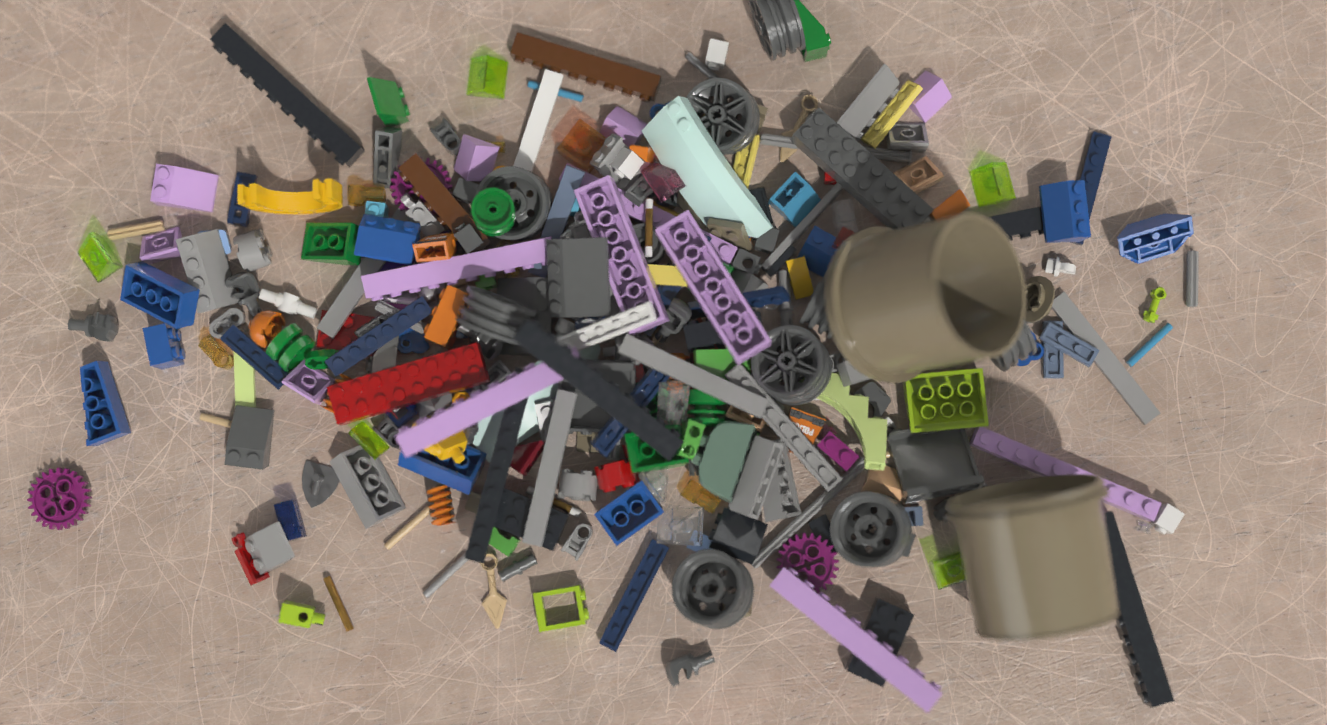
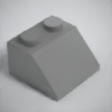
[245,521,295,575]

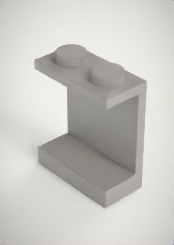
[589,133,651,192]

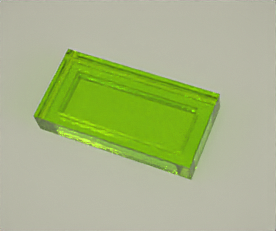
[348,421,390,460]

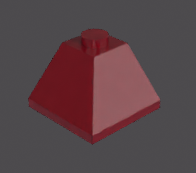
[510,440,545,476]

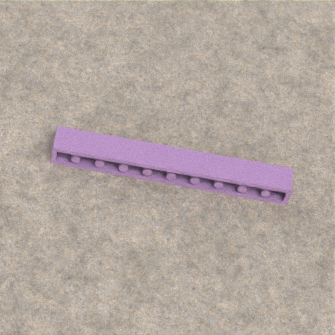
[559,163,738,265]
[361,236,552,301]
[395,345,580,458]
[969,427,1162,521]
[769,567,942,713]

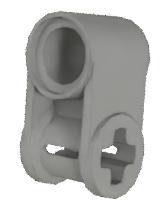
[561,523,593,561]

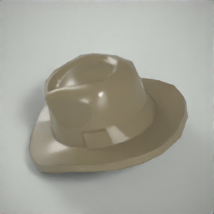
[1024,276,1055,323]

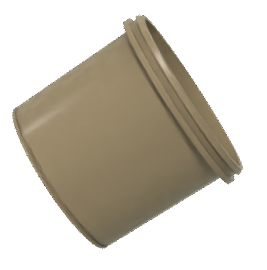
[825,213,1026,383]
[944,474,1119,641]

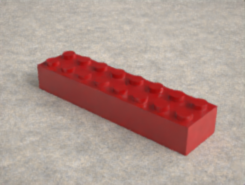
[327,342,491,425]

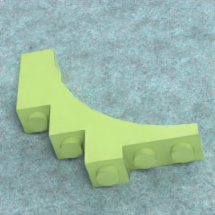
[799,372,887,470]

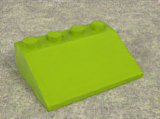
[903,368,989,433]

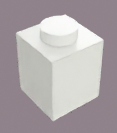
[705,38,729,70]
[610,147,644,180]
[1151,503,1185,535]

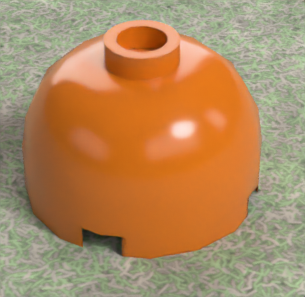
[249,310,285,348]

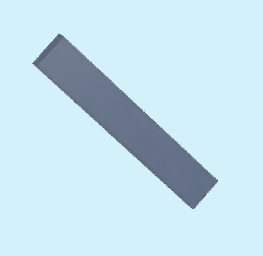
[528,165,585,278]

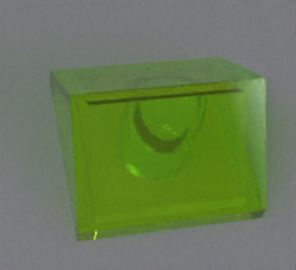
[467,55,509,99]
[969,162,1016,208]
[77,232,123,283]
[928,550,966,590]

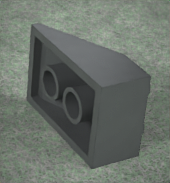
[224,405,275,470]

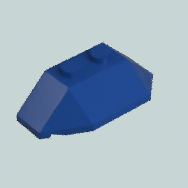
[1117,213,1194,264]

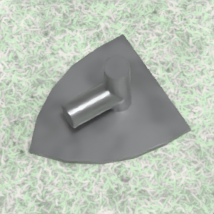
[302,460,340,508]

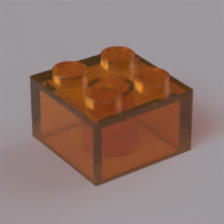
[557,119,606,174]

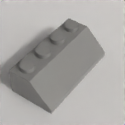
[837,64,900,142]
[175,229,240,314]
[330,441,406,529]

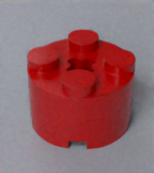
[594,458,637,493]

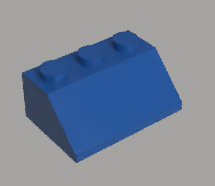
[1039,180,1091,243]
[354,214,420,265]
[797,226,844,278]
[594,481,664,546]

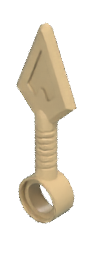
[780,95,818,163]
[480,553,507,629]

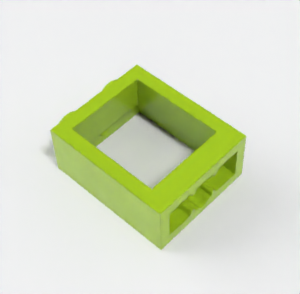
[533,585,589,632]

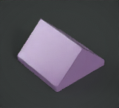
[909,71,952,123]
[597,106,647,147]
[454,134,500,182]
[140,226,182,264]
[282,360,335,405]

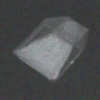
[638,469,670,507]
[657,505,704,546]

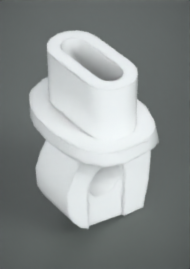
[1045,257,1076,277]

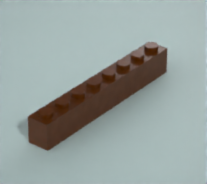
[510,32,661,102]

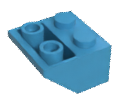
[768,172,821,228]

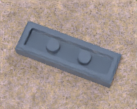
[1038,321,1100,368]
[1042,321,1064,379]

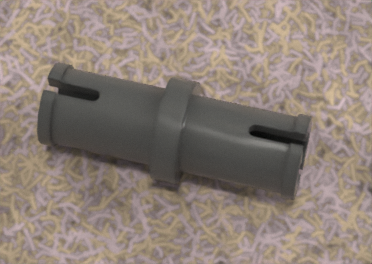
[498,553,538,582]

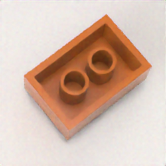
[423,285,469,350]

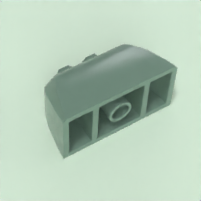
[691,422,757,504]

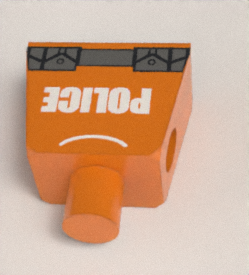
[412,233,457,263]
[788,407,826,454]

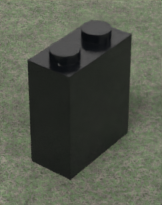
[708,507,768,565]

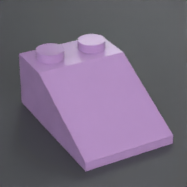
[150,164,219,212]

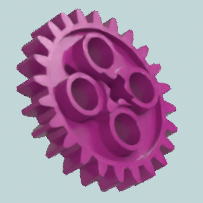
[390,157,452,215]
[27,467,92,530]
[776,532,839,594]

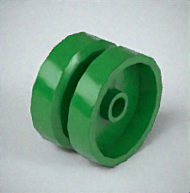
[471,188,516,236]
[266,323,316,372]

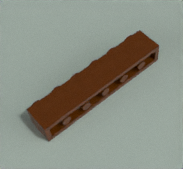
[398,153,492,254]

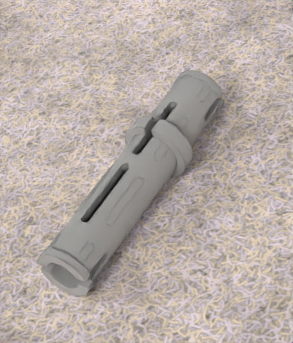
[778,270,794,326]

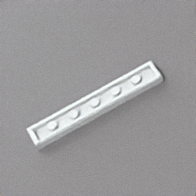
[514,69,564,172]
[556,301,657,351]

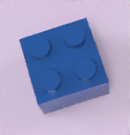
[142,323,186,370]

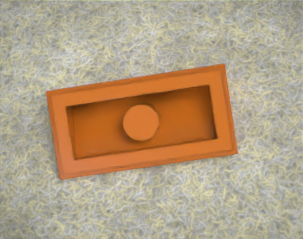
[629,145,655,163]
[930,189,970,221]

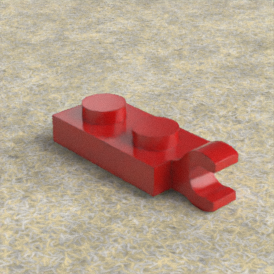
[231,532,270,586]

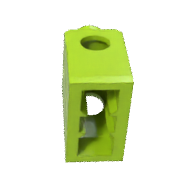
[278,600,326,628]

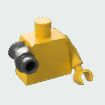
[412,422,479,463]

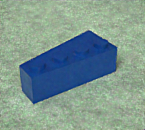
[80,360,131,446]

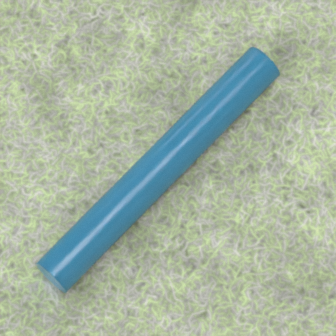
[528,80,584,102]
[1126,323,1173,367]

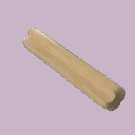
[107,220,165,240]

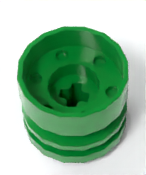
[685,389,726,427]

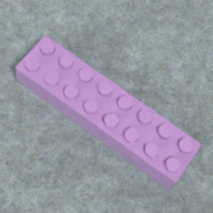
[574,175,670,335]
[655,210,771,366]

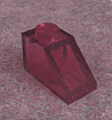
[640,162,686,203]

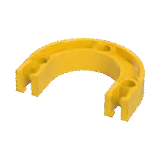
[237,178,343,215]

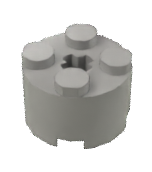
[233,229,273,273]
[558,469,598,501]

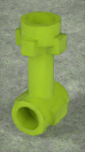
[1143,286,1167,323]

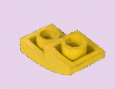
[786,256,814,300]

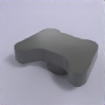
[853,382,891,417]

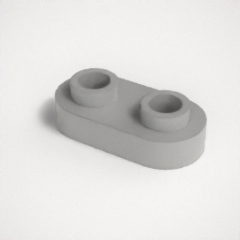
[209,308,246,339]

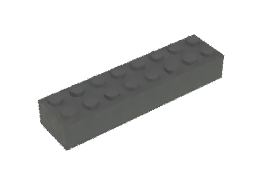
[791,108,934,230]

